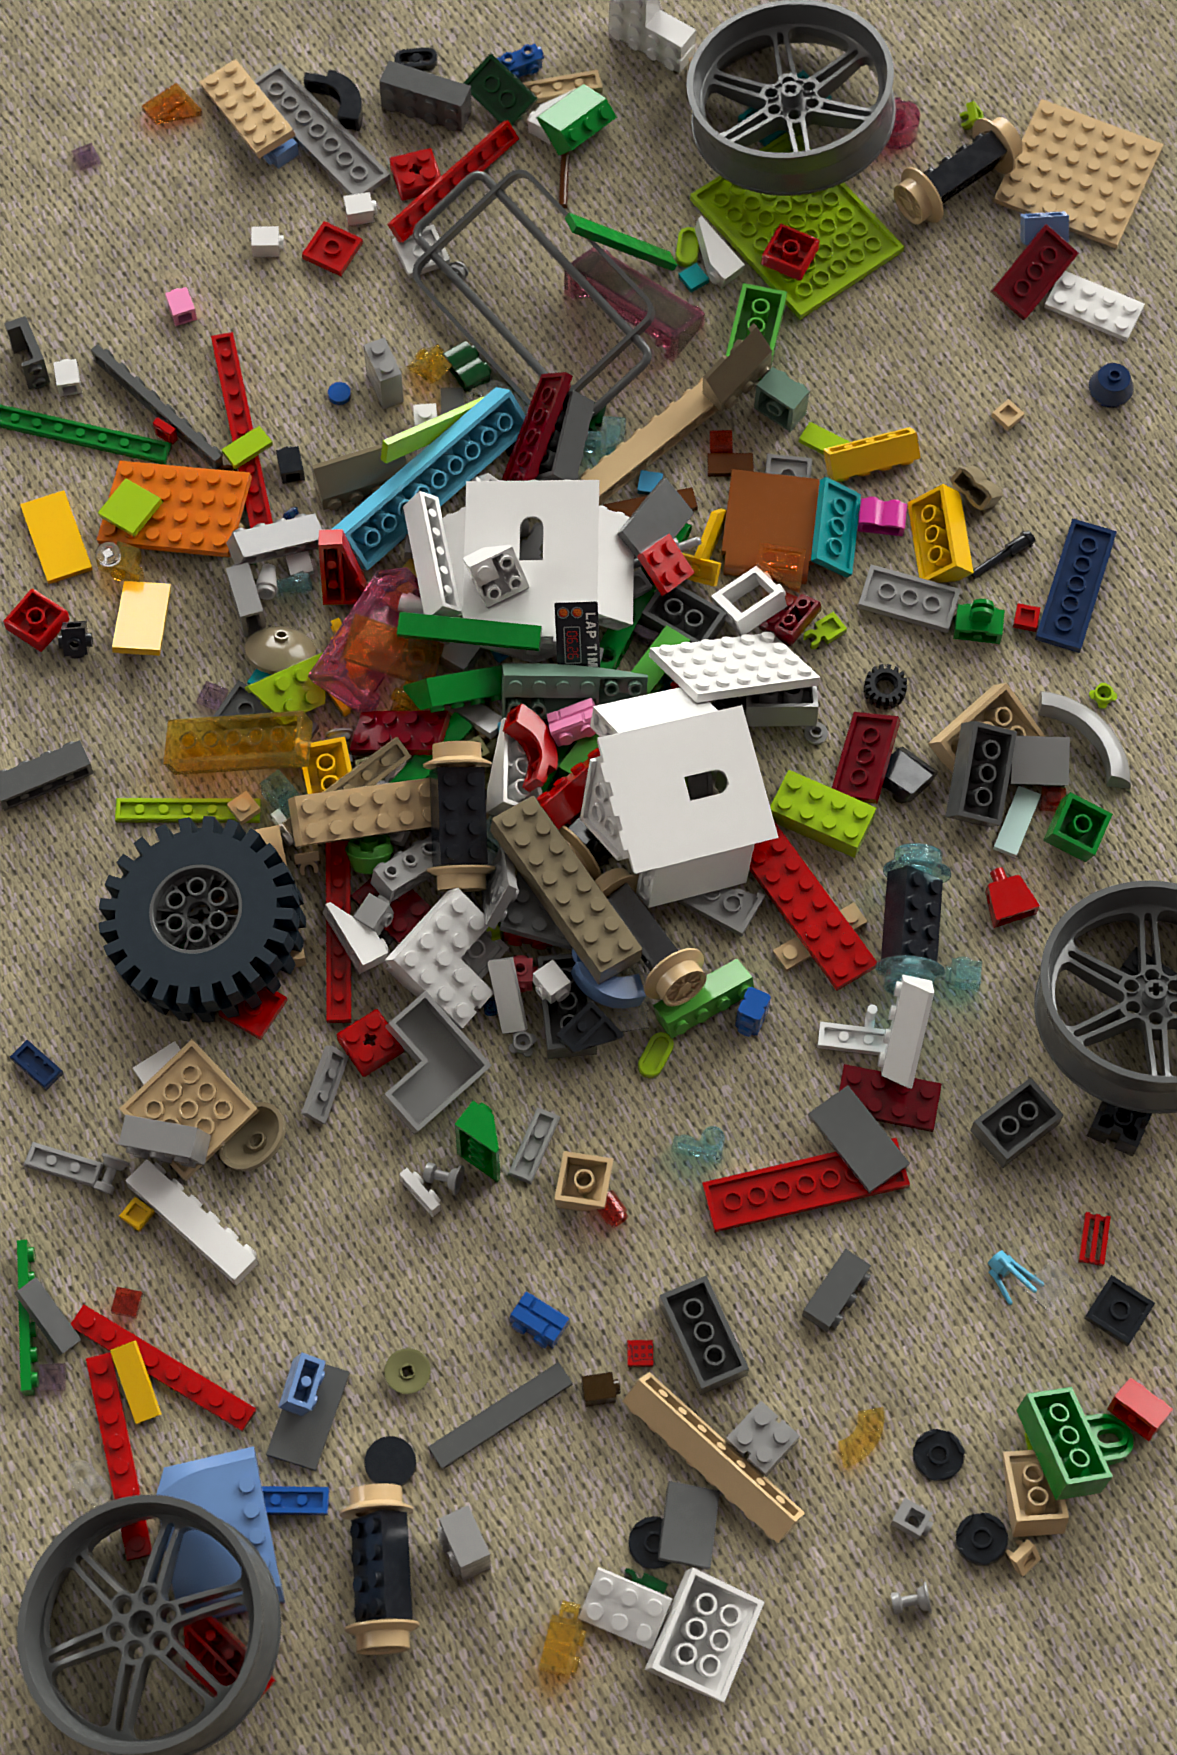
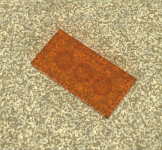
[341,613,444,683]

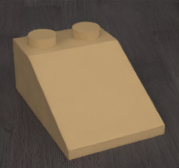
[1003,1450,1069,1537]

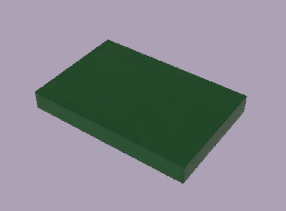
[463,53,538,127]

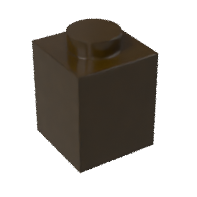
[581,1372,620,1407]

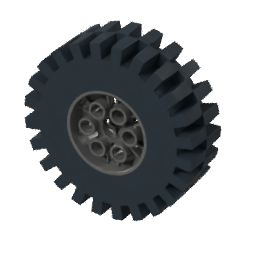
[99,816,306,1023]

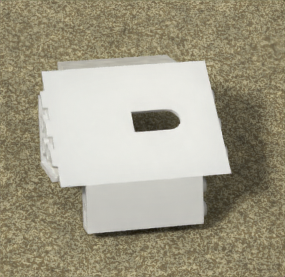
[442,480,634,663]
[580,687,778,908]

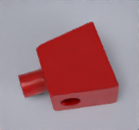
[985,867,1040,928]

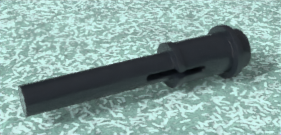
[971,530,1036,579]

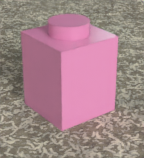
[165,287,197,326]

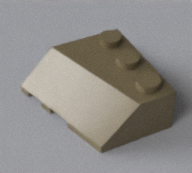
[702,323,772,412]

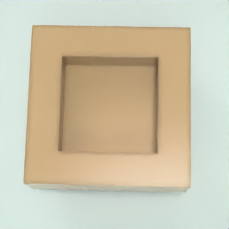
[991,399,1025,431]
[227,791,261,825]

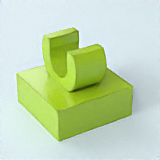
[959,100,984,130]

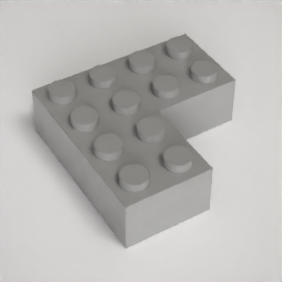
[381,991,492,1134]

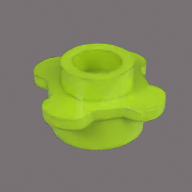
[1089,683,1117,709]

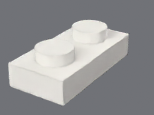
[399,1168,440,1217]

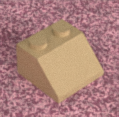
[554,1151,614,1212]

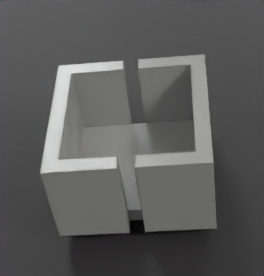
[726,1401,800,1477]

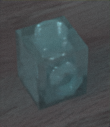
[944,957,982,992]

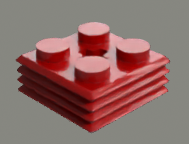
[389,148,441,201]
[761,223,820,281]
[3,589,70,652]
[337,1009,404,1077]

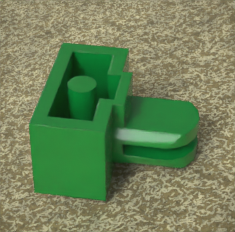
[953,599,1005,644]

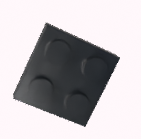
[1084,1275,1155,1347]

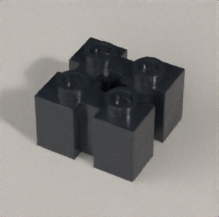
[1086,1101,1153,1157]

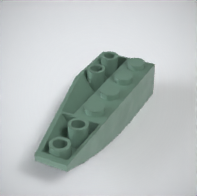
[501,663,648,719]

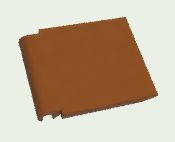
[721,469,821,584]

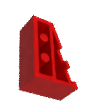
[318,529,370,605]

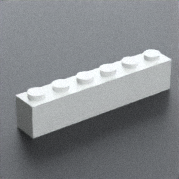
[403,491,461,617]
[125,1159,258,1286]

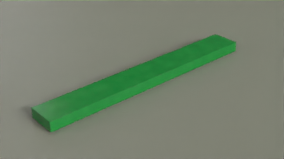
[0,404,172,465]

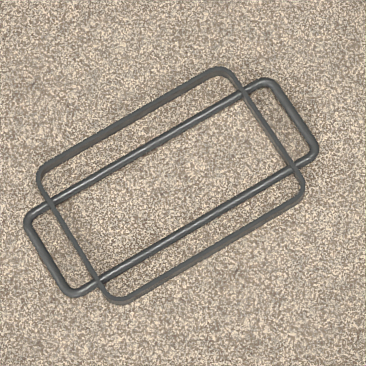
[412,169,655,416]

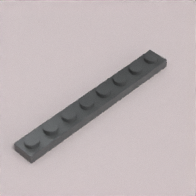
[91,344,223,470]

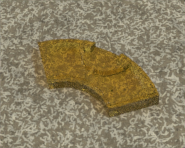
[838,1407,884,1468]

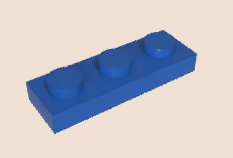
[262,1486,330,1516]

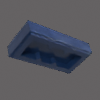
[10,1040,64,1091]

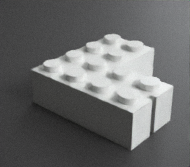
[608,0,696,73]
[384,888,494,1029]

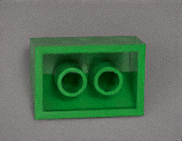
[536,84,617,155]

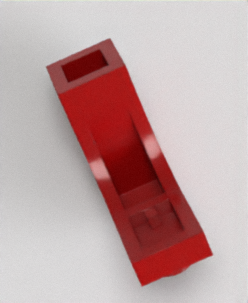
[502,703,558,793]

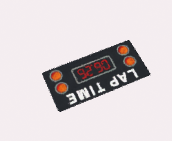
[554,601,600,668]

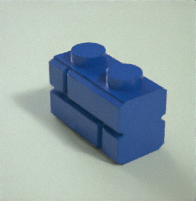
[735,987,771,1037]
[510,1291,570,1349]

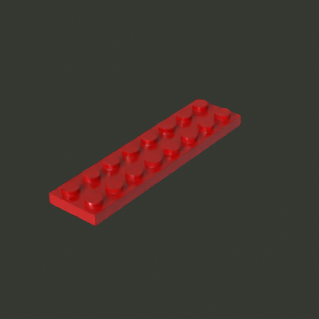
[750,821,878,991]
[702,1138,910,1233]

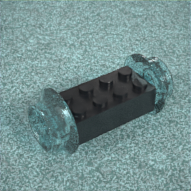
[875,843,951,995]

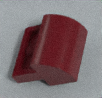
[759,592,822,646]

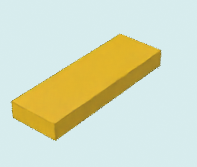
[110,1341,162,1424]

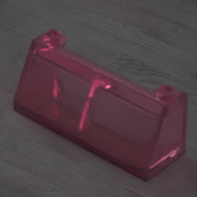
[308,567,421,713]

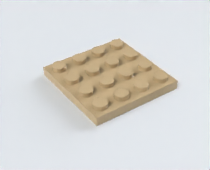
[119,1039,259,1181]

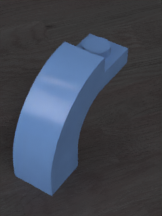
[571,948,646,1008]

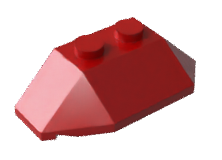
[183,1607,276,1700]

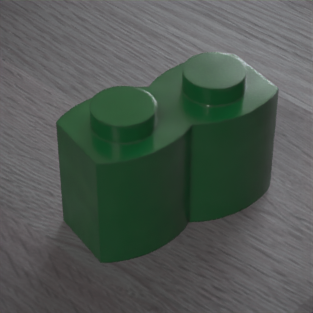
[443,341,492,395]

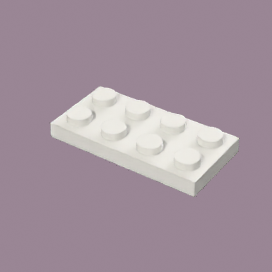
[1044,271,1145,342]

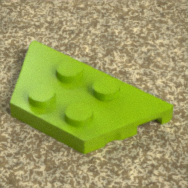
[245,652,326,723]

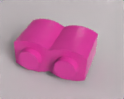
[857,496,907,536]

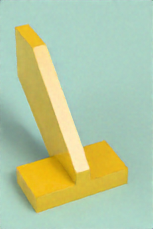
[682,508,727,587]

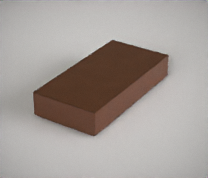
[707,453,754,477]

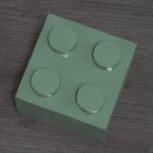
[754,367,810,432]

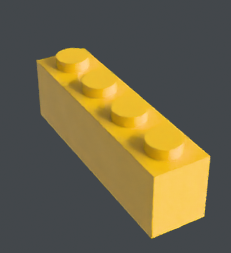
[823,427,921,482]

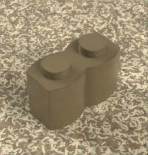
[950,465,1003,510]

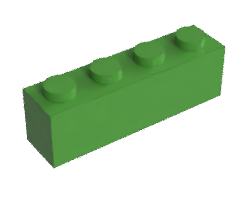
[653,959,755,1039]

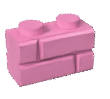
[547,698,596,747]

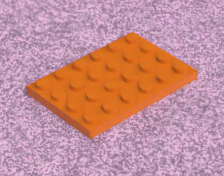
[97,461,252,558]

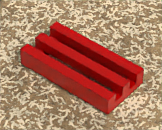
[1078,1212,1111,1266]

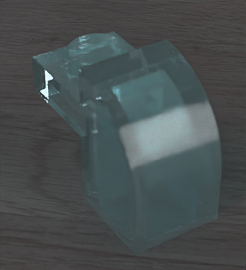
[584,416,626,458]

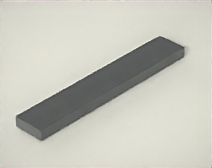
[428,1362,573,1470]

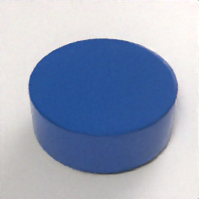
[328,382,351,405]

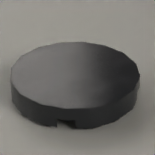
[913,1429,964,1481]
[364,1436,416,1486]
[956,1512,1008,1566]
[628,1516,671,1570]

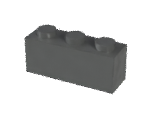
[802,1248,872,1333]

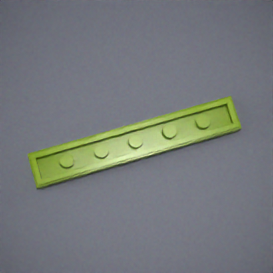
[381,396,484,463]
[115,798,261,823]

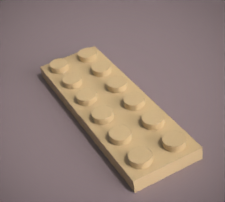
[199,59,296,158]

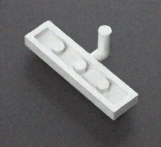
[817,1005,886,1055]

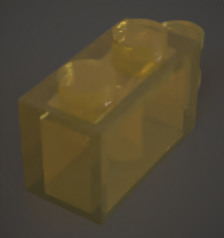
[539,1600,587,1679]

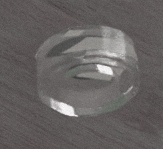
[96,542,121,567]

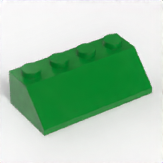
[403,665,502,713]
[455,1101,500,1183]

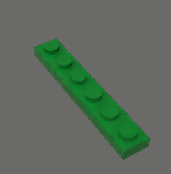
[17,1239,39,1396]

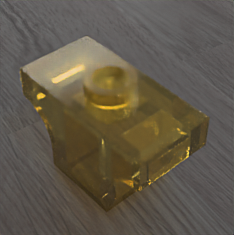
[407,344,452,384]
[96,541,145,582]

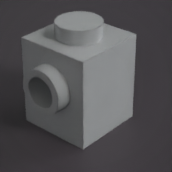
[353,893,394,936]

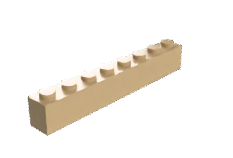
[580,377,718,506]
[622,1372,805,1543]

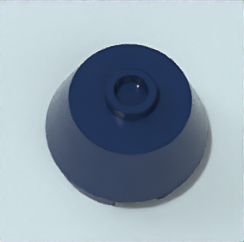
[1089,363,1134,408]

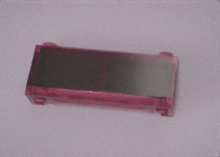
[564,247,705,362]

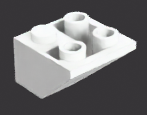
[463,545,530,608]

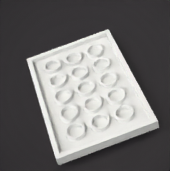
[649,632,820,703]

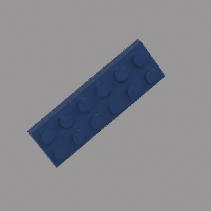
[1035,518,1117,653]

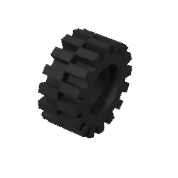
[863,664,907,709]

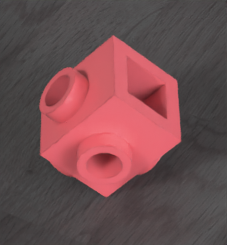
[513,955,538,993]

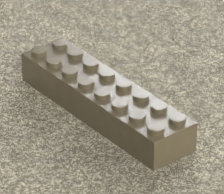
[491,796,643,985]

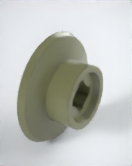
[384,1348,431,1394]

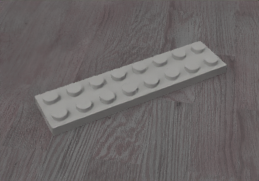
[254,63,390,195]

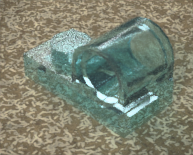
[671,1126,725,1164]

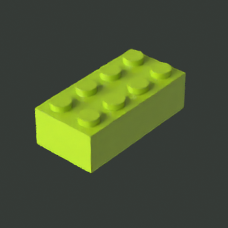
[770,770,877,858]

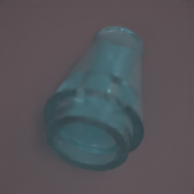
[276,571,312,594]

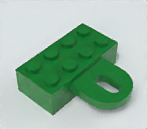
[1016,1387,1134,1501]

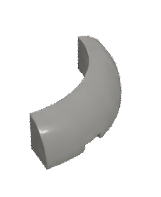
[1038,691,1131,789]

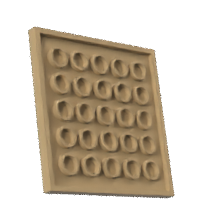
[993,99,1164,249]

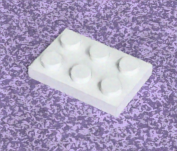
[578,1567,672,1650]

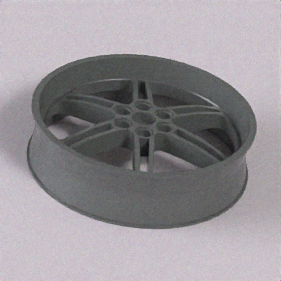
[686,0,896,196]
[1034,881,1177,1114]
[17,1495,281,1755]

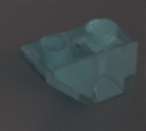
[259,769,300,819]

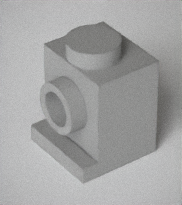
[890,1498,933,1540]

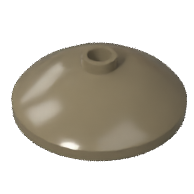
[245,626,316,674]
[218,1102,286,1171]

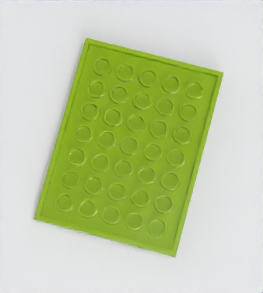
[690,132,905,320]

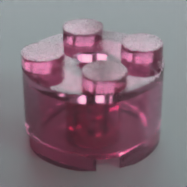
[885,97,920,150]

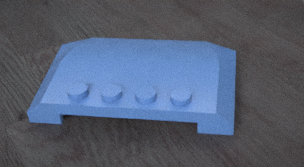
[156,1446,285,1619]

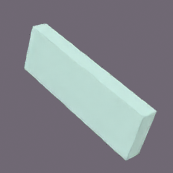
[993,786,1041,858]

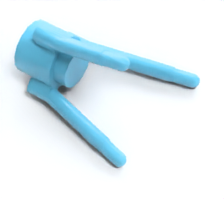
[988,1250,1044,1305]

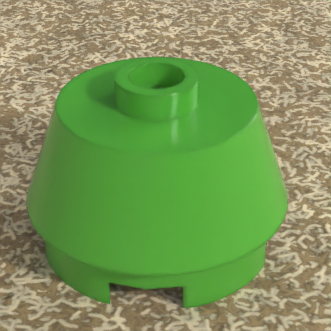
[345,834,394,874]

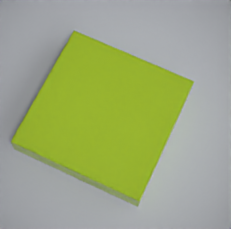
[98,478,163,537]

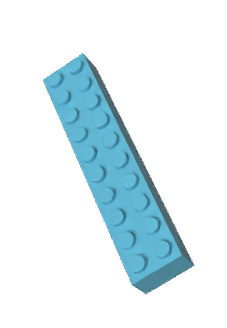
[331,387,526,570]

